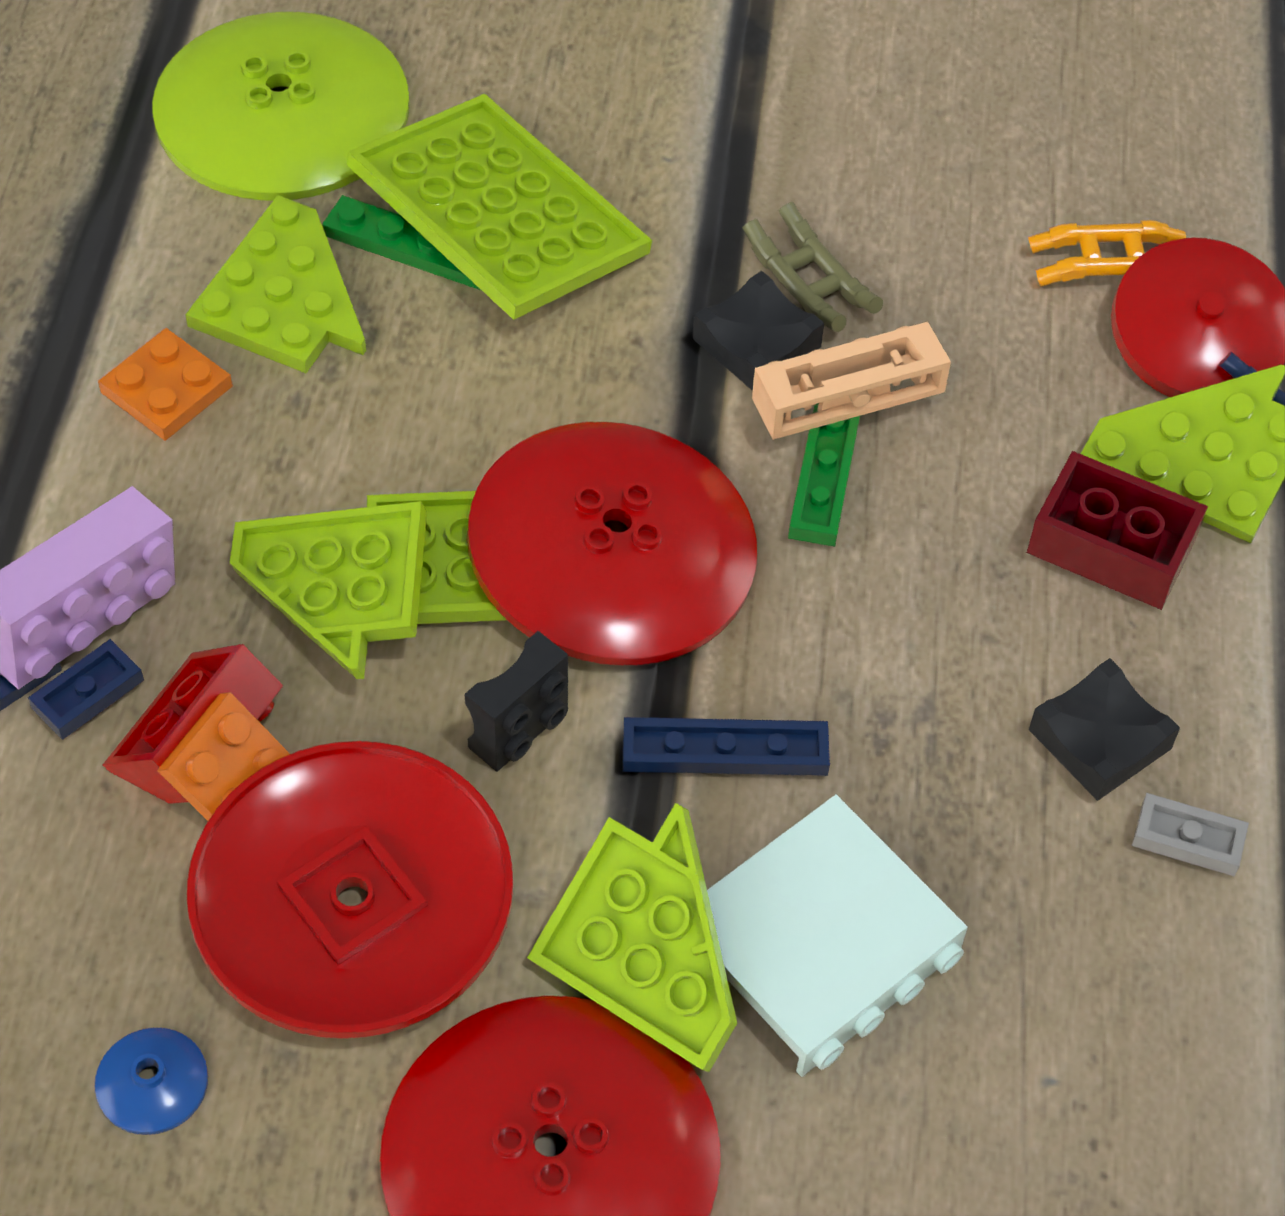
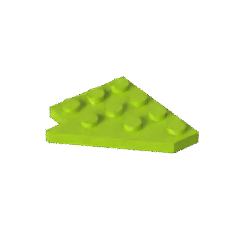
[185,195,366,374]
[1081,365,1285,543]
[229,501,427,680]
[527,803,737,1072]

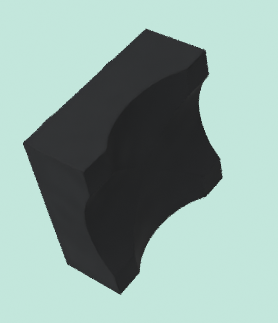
[693,270,824,391]
[464,631,568,772]
[1029,658,1180,801]

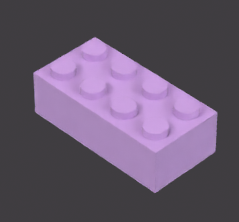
[0,486,175,690]

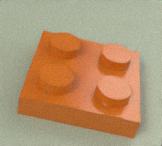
[98,328,233,441]
[157,692,290,821]

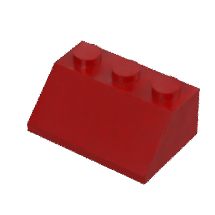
[103,644,283,804]

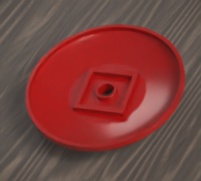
[467,422,757,666]
[187,741,513,1039]
[380,996,720,1216]

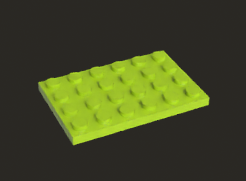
[347,93,652,320]

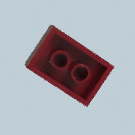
[1026,451,1208,610]

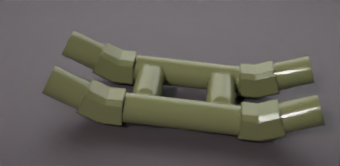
[742,202,883,332]

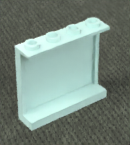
[707,794,968,1077]

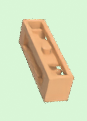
[752,322,951,440]

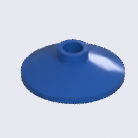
[95,1028,208,1135]

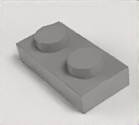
[1132,793,1249,876]

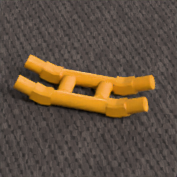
[1028,220,1186,287]

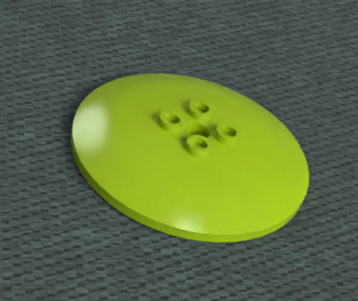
[153,12,409,201]

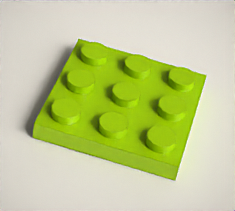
[367,491,506,624]

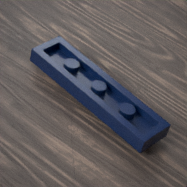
[623,717,830,776]

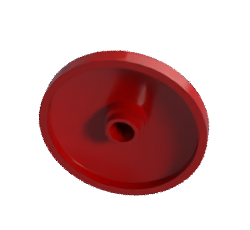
[1111,238,1285,397]

